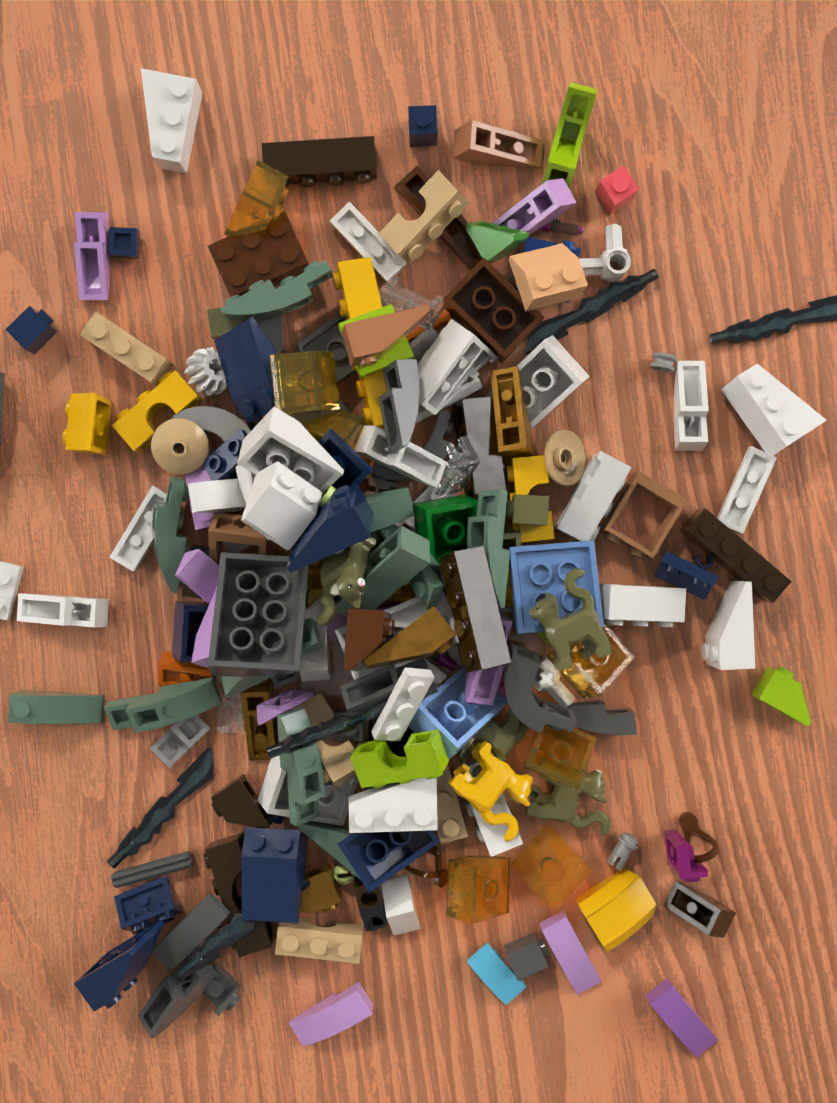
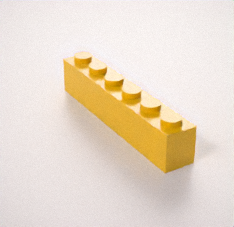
[332,257,387,430]

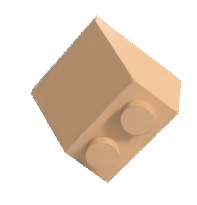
[508,243,588,311]

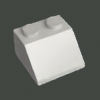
[241,461,322,550]

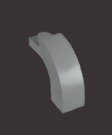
[172,406,252,449]

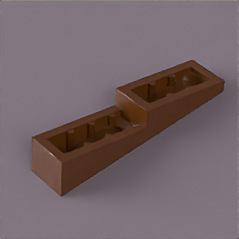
[394,165,483,271]

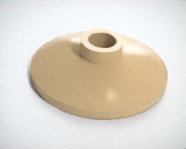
[151,418,209,474]
[544,430,586,486]

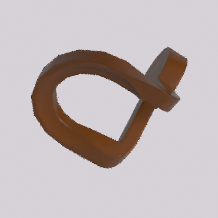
[678,812,720,863]
[404,846,449,888]

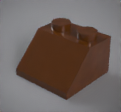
[344,609,395,671]

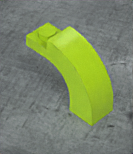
[542,82,598,189]

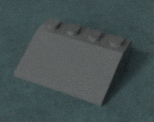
[208,552,309,677]

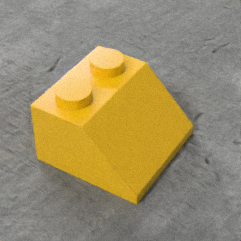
[63,393,112,456]

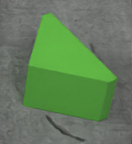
[466,221,529,262]

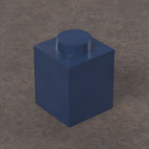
[408,105,438,147]
[5,306,58,354]

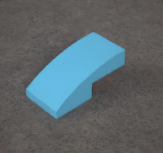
[467,942,527,1005]

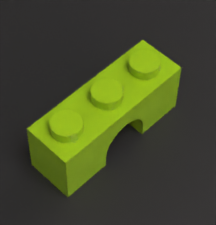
[350,729,449,788]

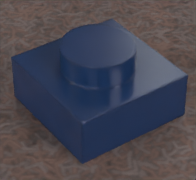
[108,227,140,259]

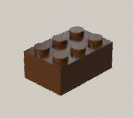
[208,211,309,297]
[443,258,544,363]

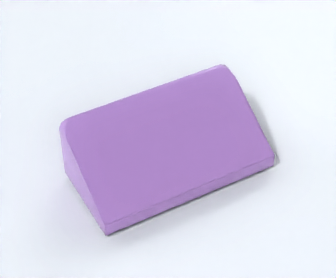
[175,549,219,604]
[256,689,314,725]

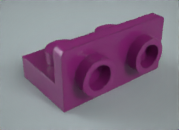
[664,830,708,882]

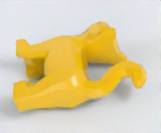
[447,741,533,842]

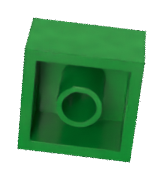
[413,494,478,564]

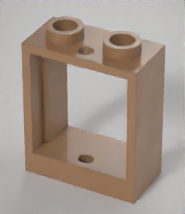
[600,471,687,560]
[208,512,271,565]

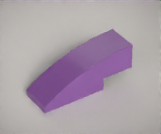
[646,978,718,1057]

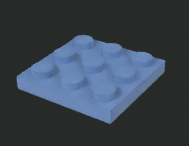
[507,540,604,635]

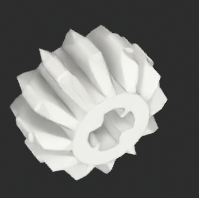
[184,347,228,397]

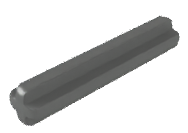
[111,851,194,888]

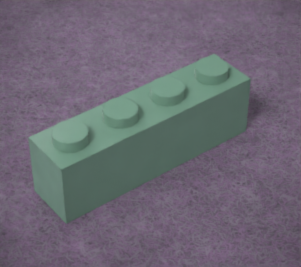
[332,526,431,617]

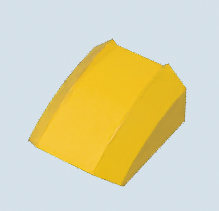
[575,868,657,952]

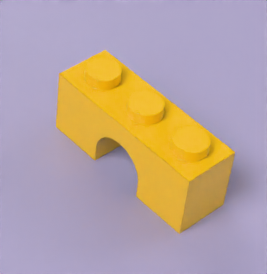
[112,370,203,453]
[506,455,554,542]

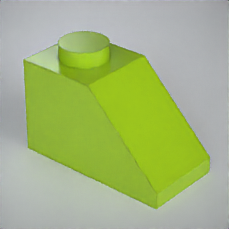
[752,666,811,727]

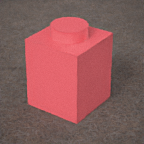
[595,166,639,215]

